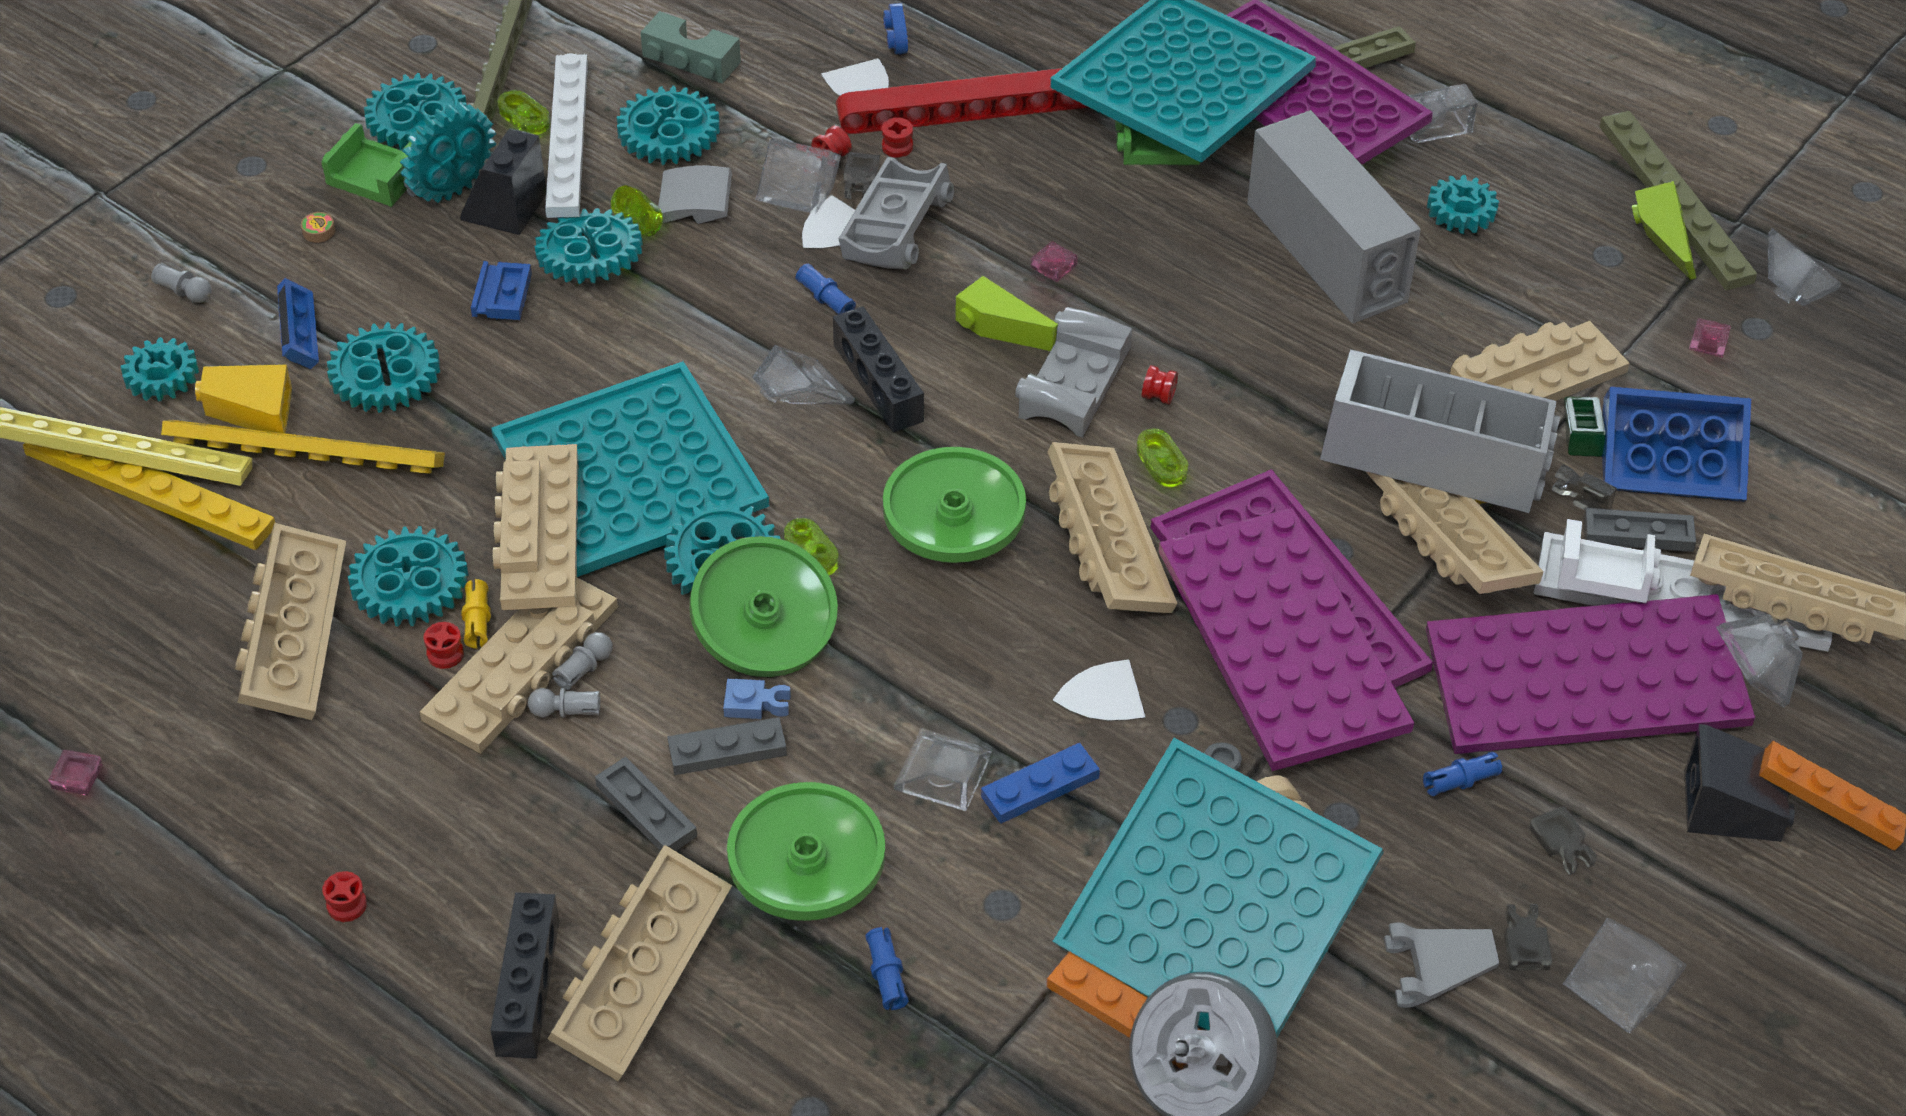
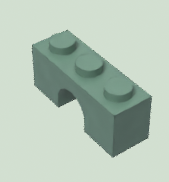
[641,11,741,84]

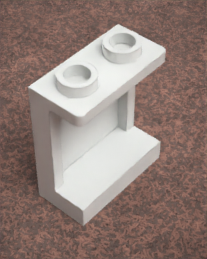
[1557,519,1661,603]

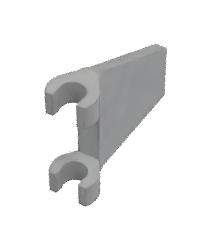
[1384,923,1499,1008]

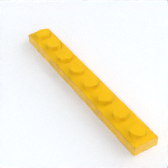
[161,420,445,473]
[22,443,276,551]

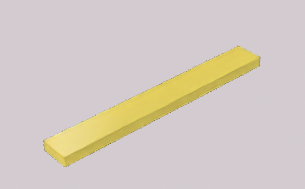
[0,407,253,486]

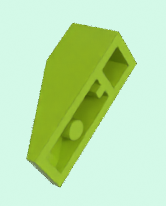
[1632,181,1696,280]
[956,276,1058,351]

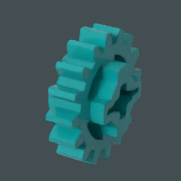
[1427,175,1499,234]
[121,337,199,401]

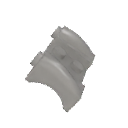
[838,157,954,270]
[1015,307,1132,437]

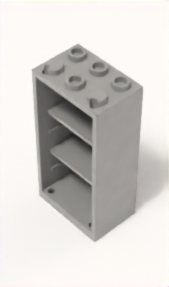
[1247,110,1421,324]
[1320,349,1560,513]

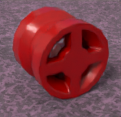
[882,118,913,158]
[812,125,852,166]
[1142,365,1178,405]
[424,622,464,669]
[322,871,367,922]

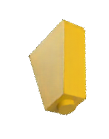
[195,365,292,433]

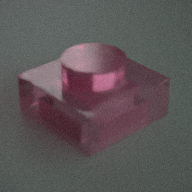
[1031,241,1077,282]
[1689,318,1731,358]
[48,750,103,795]

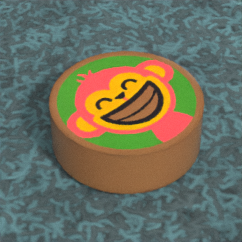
[301,212,335,243]

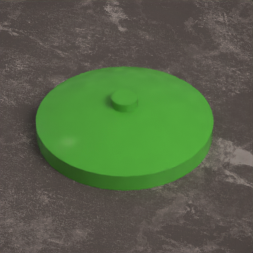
[883,447,1026,563]
[689,536,838,677]
[727,782,885,921]

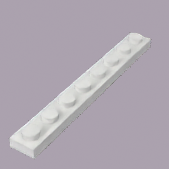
[545,53,588,218]

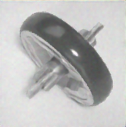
[1129,972,1278,1116]

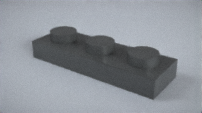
[1583,508,1696,552]
[667,717,787,775]
[595,756,697,851]

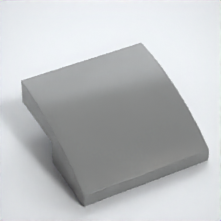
[657,166,732,224]

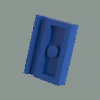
[471,261,532,320]

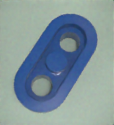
[883,3,908,55]

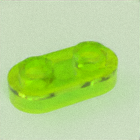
[498,90,550,135]
[611,185,663,237]
[1136,428,1188,487]
[784,518,839,575]

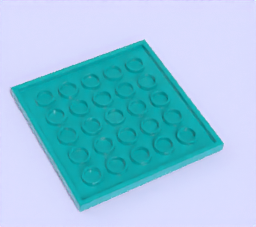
[1050,0,1316,163]
[491,361,770,577]
[1052,738,1384,1038]

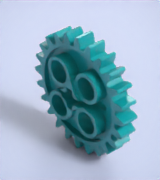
[364,73,467,151]
[617,86,720,165]
[400,103,496,203]
[535,208,643,284]
[327,322,440,413]
[664,500,780,595]
[348,526,469,627]

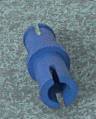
[796,263,856,315]
[1423,751,1502,796]
[865,927,909,1010]

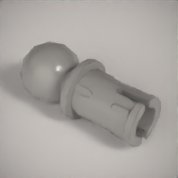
[151,263,212,303]
[552,632,612,690]
[527,688,600,718]

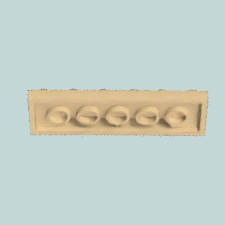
[1450,321,1630,401]
[1048,442,1178,613]
[493,444,578,610]
[1366,472,1544,594]
[235,523,346,720]
[1690,534,1906,643]
[420,578,618,754]
[547,845,732,1081]

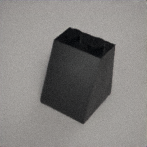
[460,128,546,235]
[1684,724,1795,842]

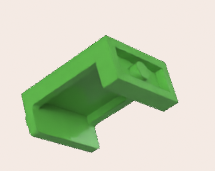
[1115,120,1200,165]
[322,123,412,207]

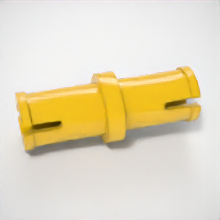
[461,579,491,648]

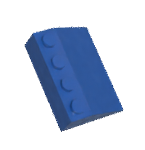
[1602,387,1751,502]

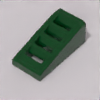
[1564,396,1606,457]

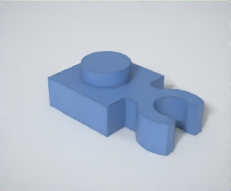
[723,679,791,719]

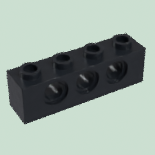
[833,306,924,433]
[490,892,560,1059]

